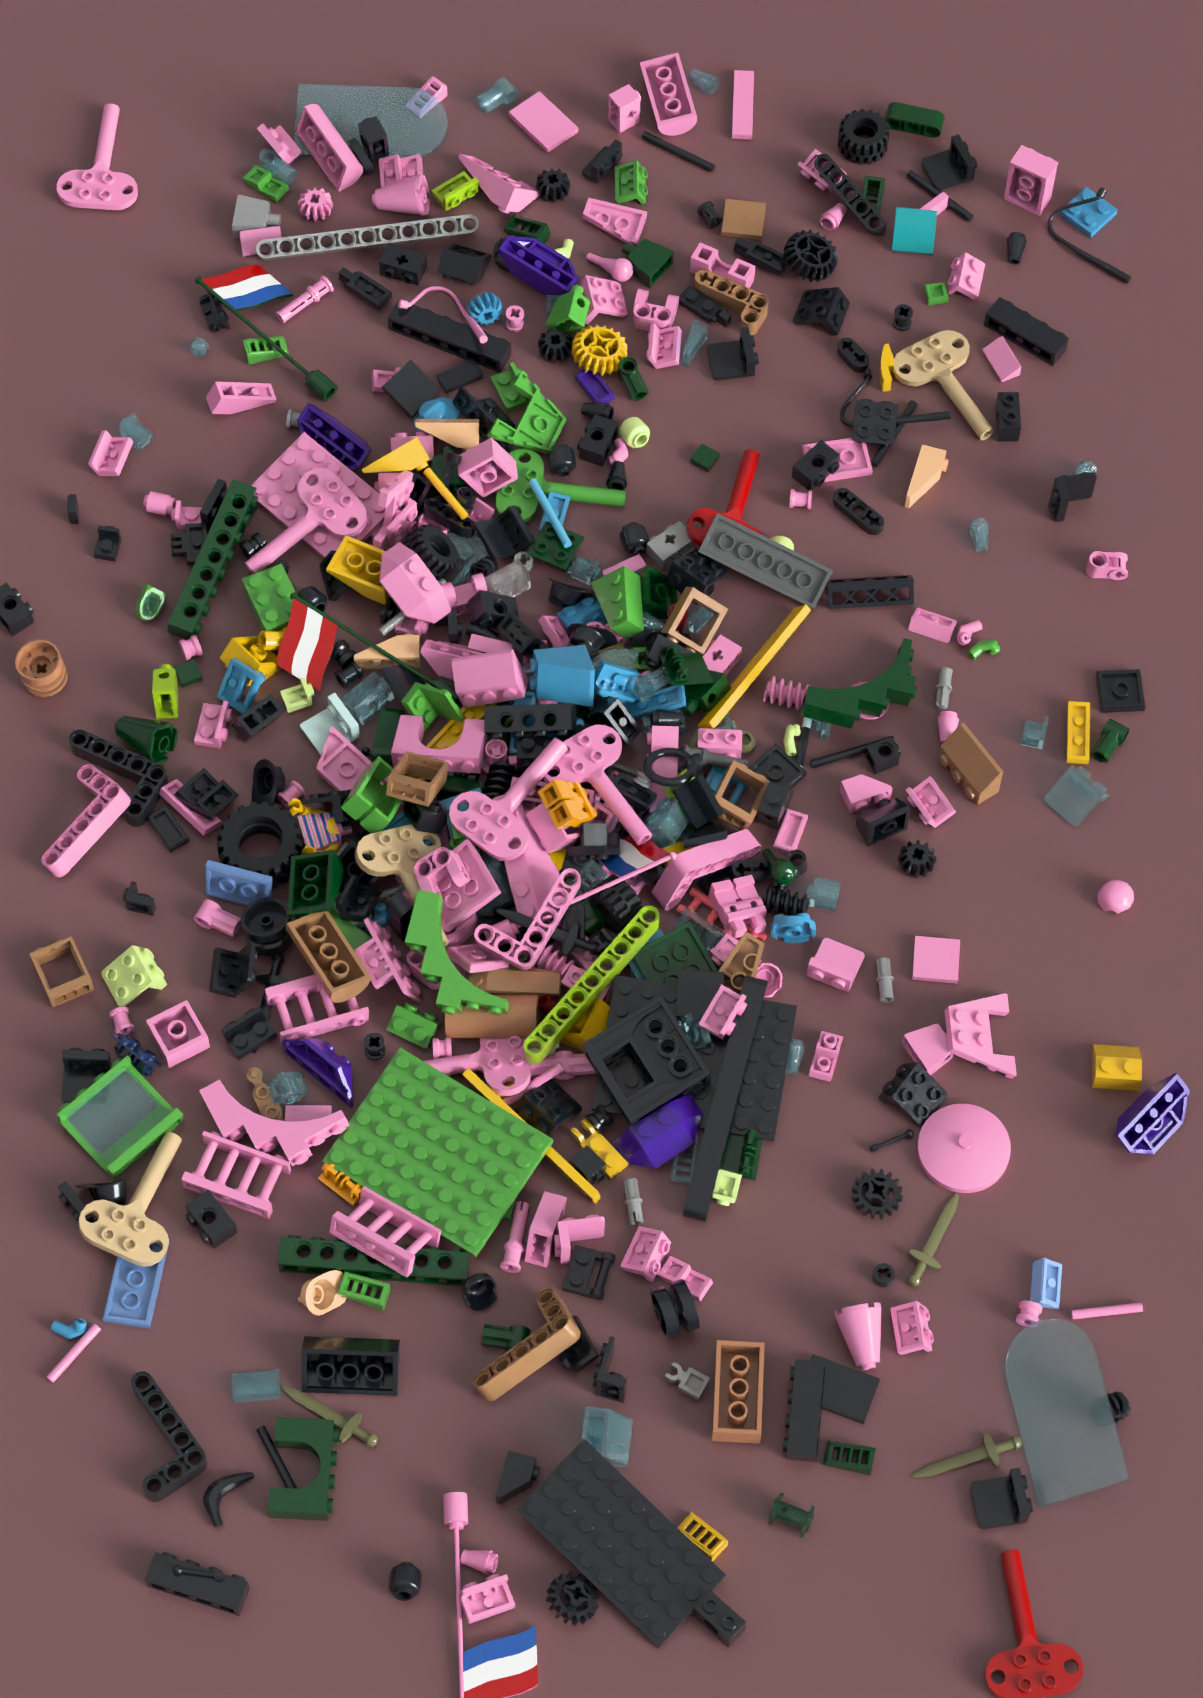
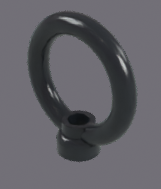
[643,748,703,787]

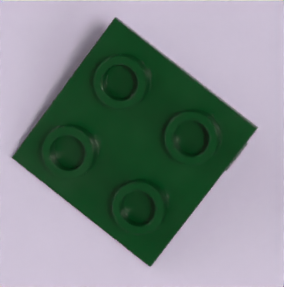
[527,521,584,571]
[659,645,714,686]
[719,1129,763,1180]

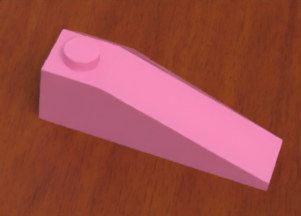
[458,154,539,214]

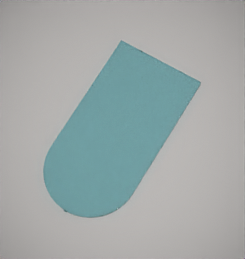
[294,84,449,159]
[1005,1319,1130,1507]

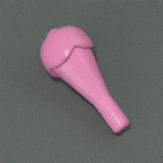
[586,253,633,282]

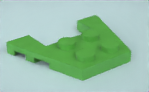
[487,370,567,454]

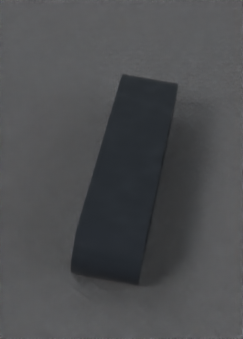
[814,154,887,236]

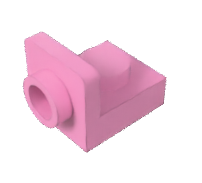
[171,500,202,529]

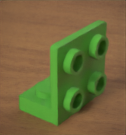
[401,682,465,732]

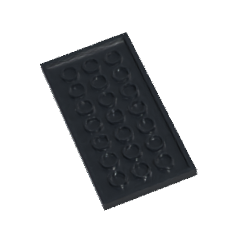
[516,1439,726,1648]

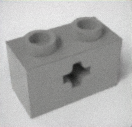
[646,521,696,572]

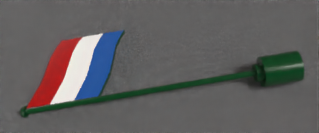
[195,264,338,402]

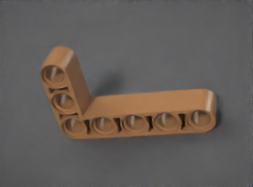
[472,1288,581,1401]

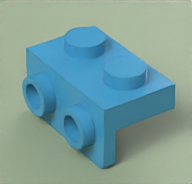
[556,596,608,629]
[594,660,640,703]

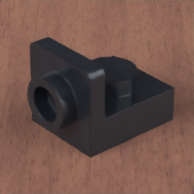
[93,526,122,562]
[123,881,156,916]

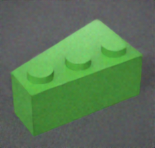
[591,566,644,639]

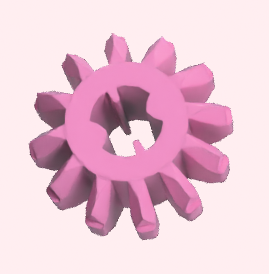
[298,187,333,222]

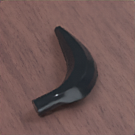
[203,1472,254,1528]

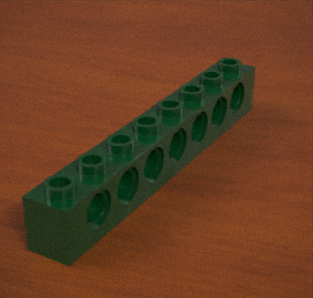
[168,479,259,640]
[278,1235,470,1287]

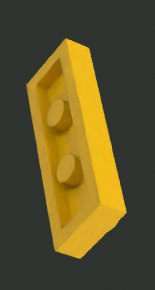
[1066,701,1090,764]

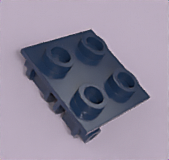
[110,1033,161,1077]

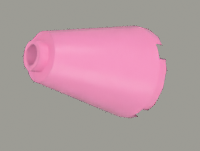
[372,174,430,216]
[834,1303,882,1370]

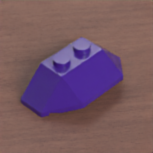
[498,236,579,295]
[297,403,372,470]
[282,1038,354,1108]
[1115,1073,1190,1154]
[612,1094,703,1169]

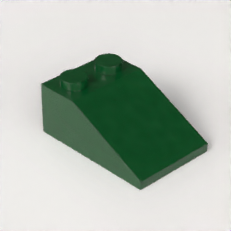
[287,850,343,917]

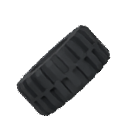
[217,801,304,888]

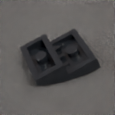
[379,665,425,704]
[174,768,238,820]

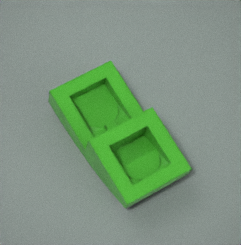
[243,165,290,203]

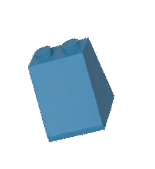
[529,645,595,706]

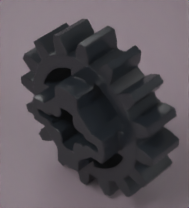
[852,1169,903,1219]
[546,1572,599,1626]

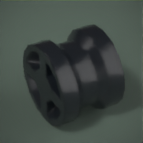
[584,1105,613,1134]

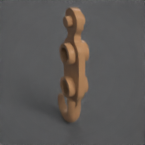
[247,1067,283,1148]

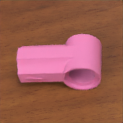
[193,899,241,937]

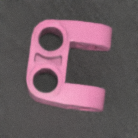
[633,289,679,332]
[441,573,487,616]
[414,847,470,897]

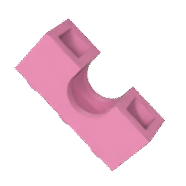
[690,242,755,288]

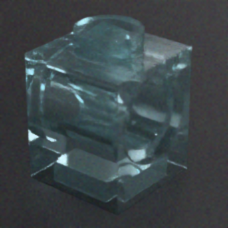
[267,1072,309,1104]

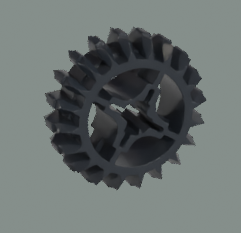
[783,229,838,283]

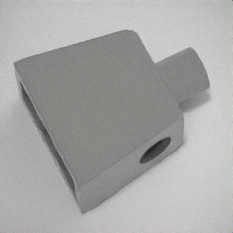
[232,195,281,239]

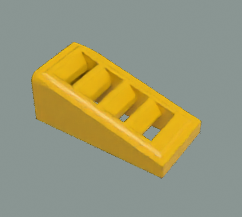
[677,1512,728,1562]

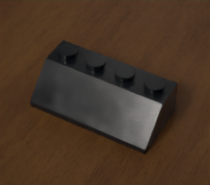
[302,1336,400,1396]

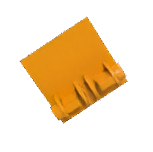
[318,1163,362,1206]

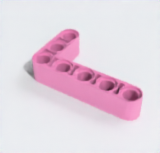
[41,764,131,877]
[652,829,762,911]
[474,868,581,971]

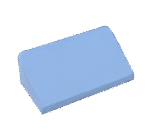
[1030,1258,1062,1309]

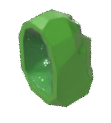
[136,584,167,621]

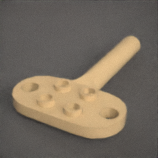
[893,330,994,440]
[355,824,449,946]
[78,1132,182,1267]

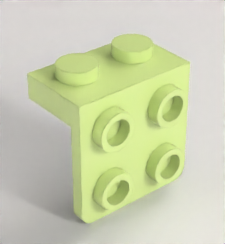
[101,945,167,1007]

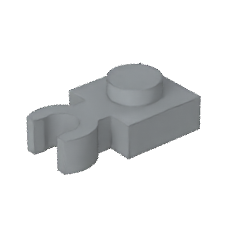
[665,1363,710,1401]

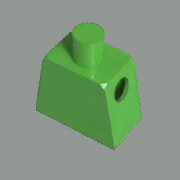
[545,285,590,334]

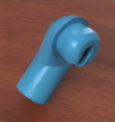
[363,903,388,934]
[50,1318,87,1339]

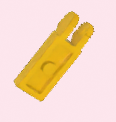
[570,1119,628,1180]

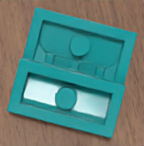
[892,207,937,255]

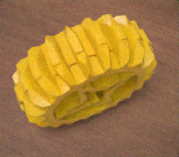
[571,324,628,376]

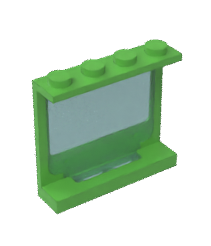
[57,1055,183,1181]

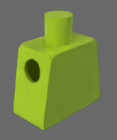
[152,664,178,719]

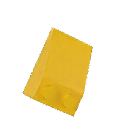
[362,437,430,473]
[326,535,390,605]

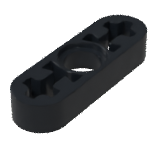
[833,488,884,535]
[422,498,475,538]

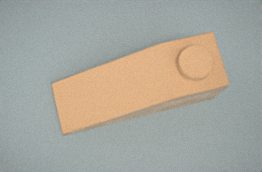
[415,419,479,451]
[905,445,949,508]
[354,633,420,669]

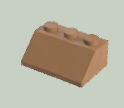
[938,723,1003,805]

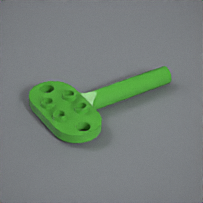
[496,449,626,523]

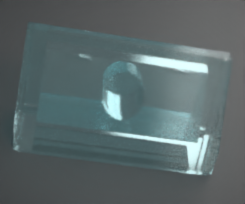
[446,532,489,560]
[447,554,478,587]
[232,1369,281,1403]

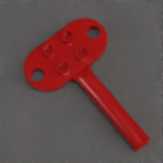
[686,449,764,547]
[985,1549,1083,1698]

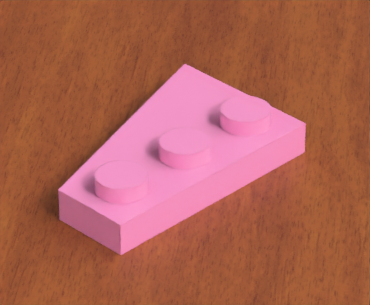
[583,198,647,246]

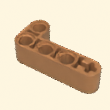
[694,269,769,335]

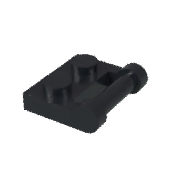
[562,1245,616,1300]

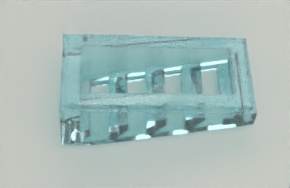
[683,319,708,367]
[568,860,608,906]
[675,907,725,951]
[670,1137,700,1184]

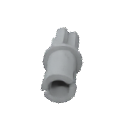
[935,667,953,710]
[876,957,894,1003]
[624,1178,644,1225]

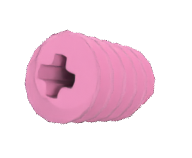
[763,676,810,710]
[526,941,575,985]

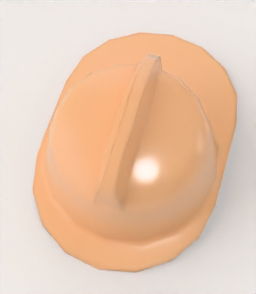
[297,1270,349,1316]

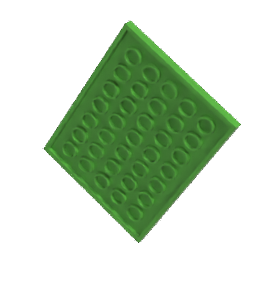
[322,1048,554,1257]

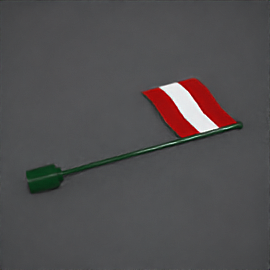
[277,592,459,704]

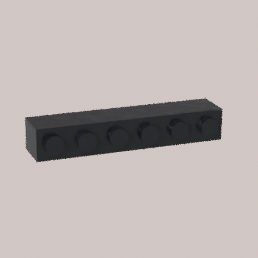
[388,299,511,373]

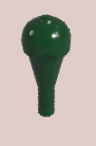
[763,848,796,885]

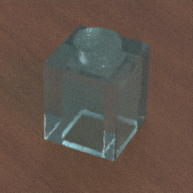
[807,877,841,912]

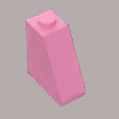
[524,1191,567,1268]

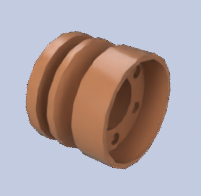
[15,640,68,698]

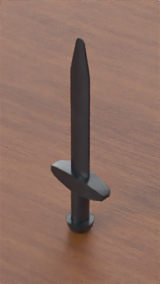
[497,909,599,956]
[253,953,289,1053]

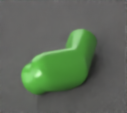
[967,639,1000,660]

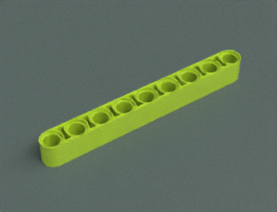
[523,906,659,1064]

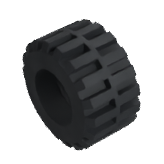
[838,109,890,165]
[402,524,459,581]
[589,875,646,935]

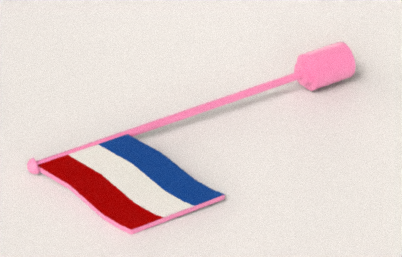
[484,835,676,947]
[443,1492,538,1698]

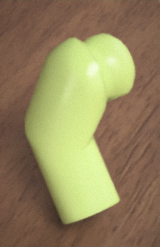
[555,239,574,259]
[783,724,801,757]

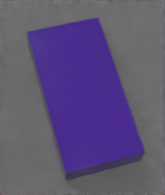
[575,370,615,403]

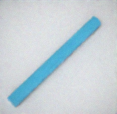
[529,479,572,548]

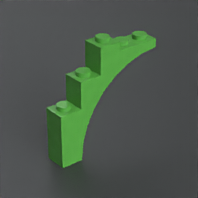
[405,890,510,1015]

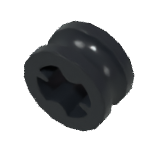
[873,1263,894,1287]

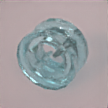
[188,337,210,358]

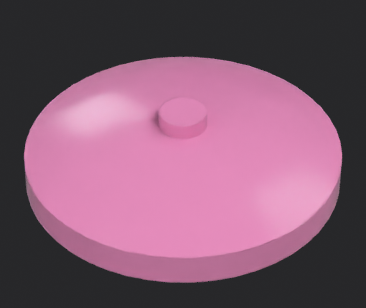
[917,1104,1011,1193]

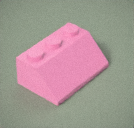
[451,649,529,708]

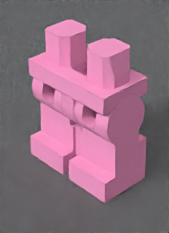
[708,875,767,938]

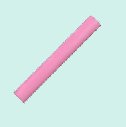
[502,1062,565,1106]
[1071,1302,1143,1320]
[46,1324,101,1383]

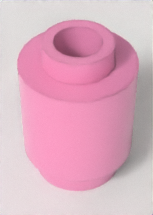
[143,491,176,516]

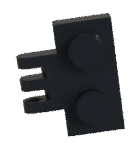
[171,523,207,566]

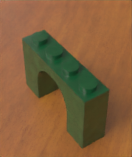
[268,1417,339,1521]

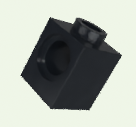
[865,737,901,774]
[570,1146,606,1185]

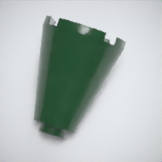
[115,716,178,764]

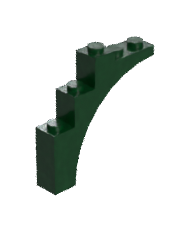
[800,638,918,728]

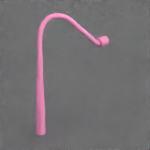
[398,286,488,343]

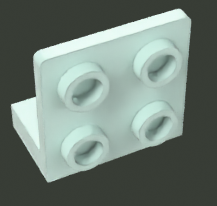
[300,693,360,756]

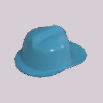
[414,397,460,435]

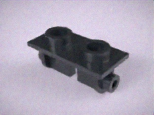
[199,291,230,332]

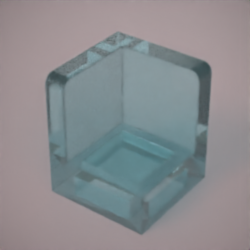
[1021,716,1049,749]

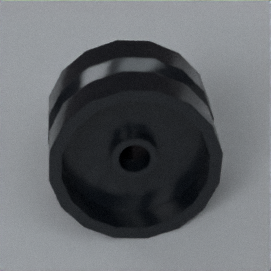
[241,898,293,956]
[650,1279,700,1339]

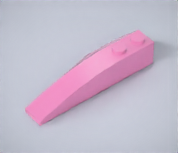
[493,794,565,922]

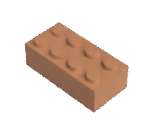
[712,1340,765,1444]

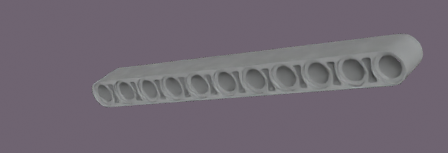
[256,214,478,260]

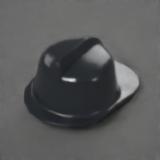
[548,578,595,608]
[567,623,618,652]
[252,759,286,806]
[75,1178,131,1205]

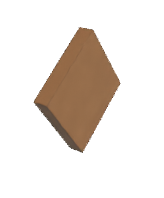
[721,199,766,240]

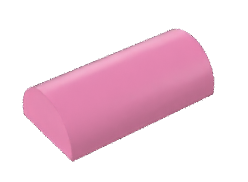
[640,52,697,136]
[296,104,363,192]

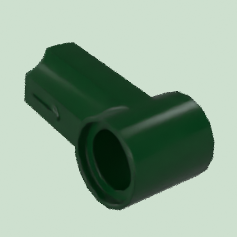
[618,357,649,401]
[1091,718,1130,763]
[481,1324,531,1351]

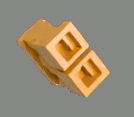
[537,780,597,829]

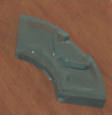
[591,648,640,672]

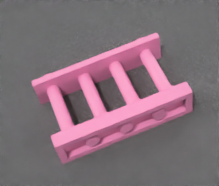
[265,974,369,1046]
[181,1131,291,1219]
[329,1186,441,1277]

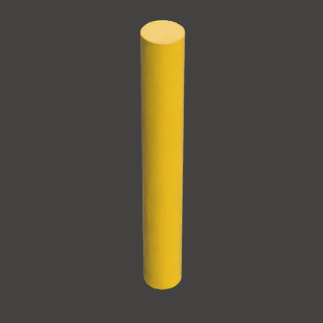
[423,468,468,520]

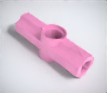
[529,1051,597,1080]

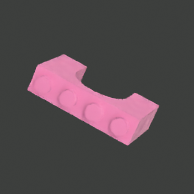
[391,715,489,774]

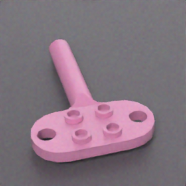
[56,103,138,210]
[244,468,368,574]
[543,725,652,845]
[449,738,568,861]
[424,1036,531,1096]

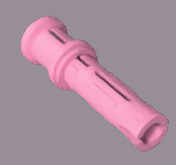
[276,276,334,324]
[500,1201,530,1273]

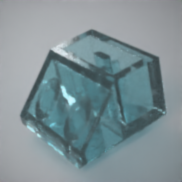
[581,1406,633,1467]

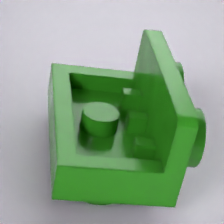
[386,1002,443,1049]

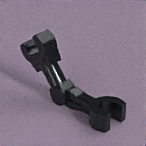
[439,451,462,505]

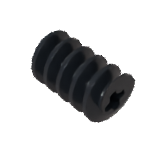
[482,762,516,800]
[762,884,810,916]

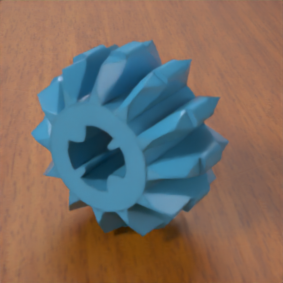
[467,291,503,327]

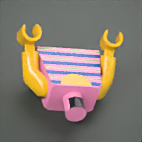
[288,798,352,855]

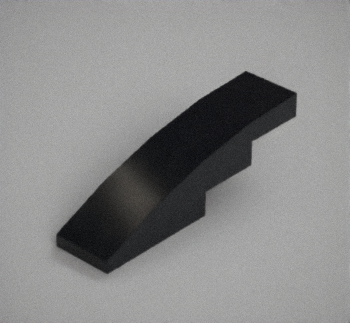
[496,611,550,661]

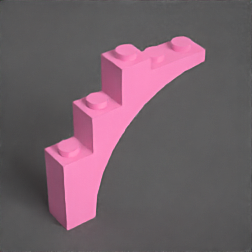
[199,1079,350,1166]

